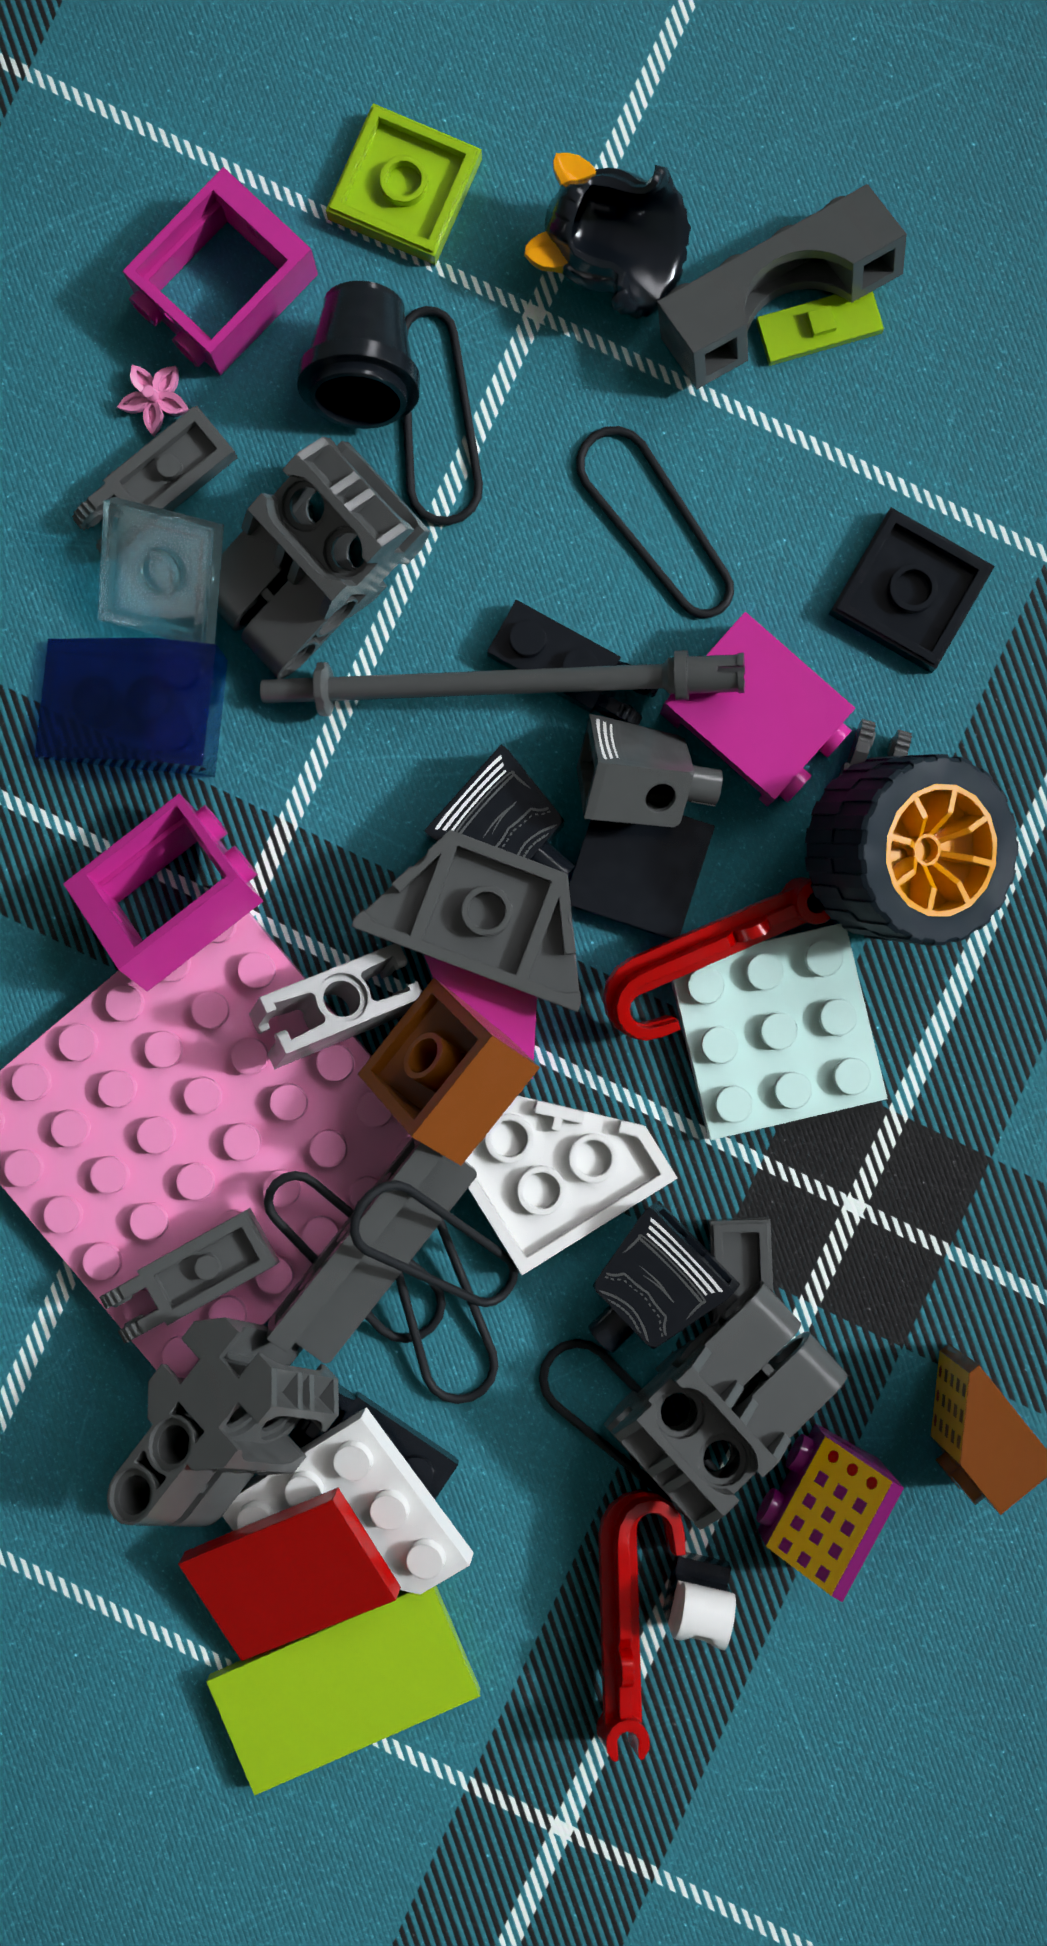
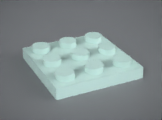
[671,923,888,1140]

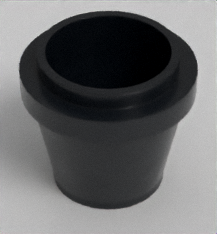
[297,281,420,429]

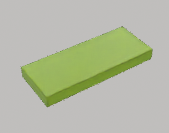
[756,291,884,366]

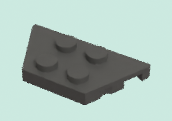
[351,830,581,1012]

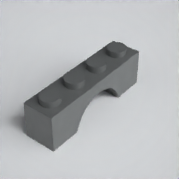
[657,184,907,389]

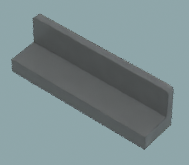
[267,1137,477,1364]

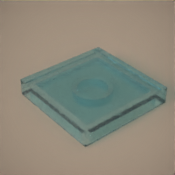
[98,497,224,648]

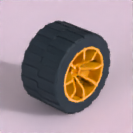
[805,754,1019,946]

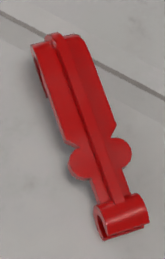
[603,877,831,1041]
[596,1489,686,1762]

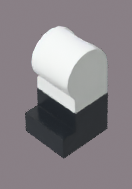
[663,1552,736,1651]

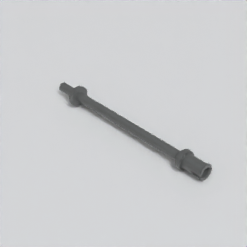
[260,650,745,716]

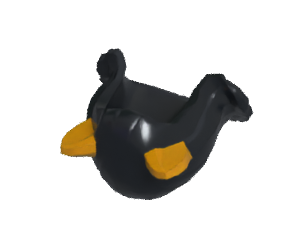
[524,153,691,319]

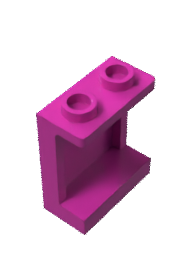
[660,612,856,807]

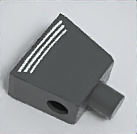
[576,714,723,827]

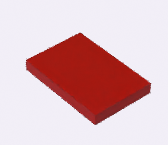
[178,1487,401,1661]

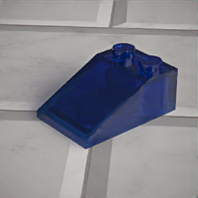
[35,638,228,777]

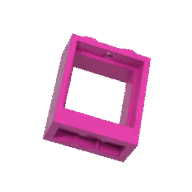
[123,167,318,376]
[63,793,263,992]

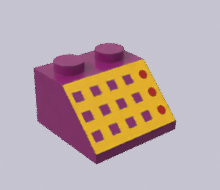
[756,1423,904,1602]

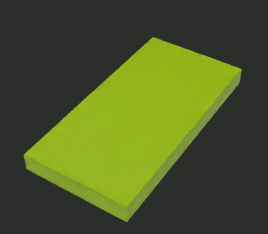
[206,1586,480,1796]

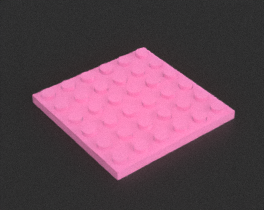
[0,912,412,1378]

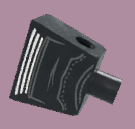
[424,744,575,875]
[588,1201,740,1353]

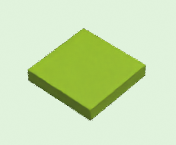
[326,103,482,265]

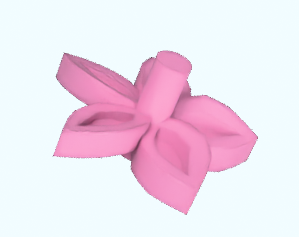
[117,365,189,437]

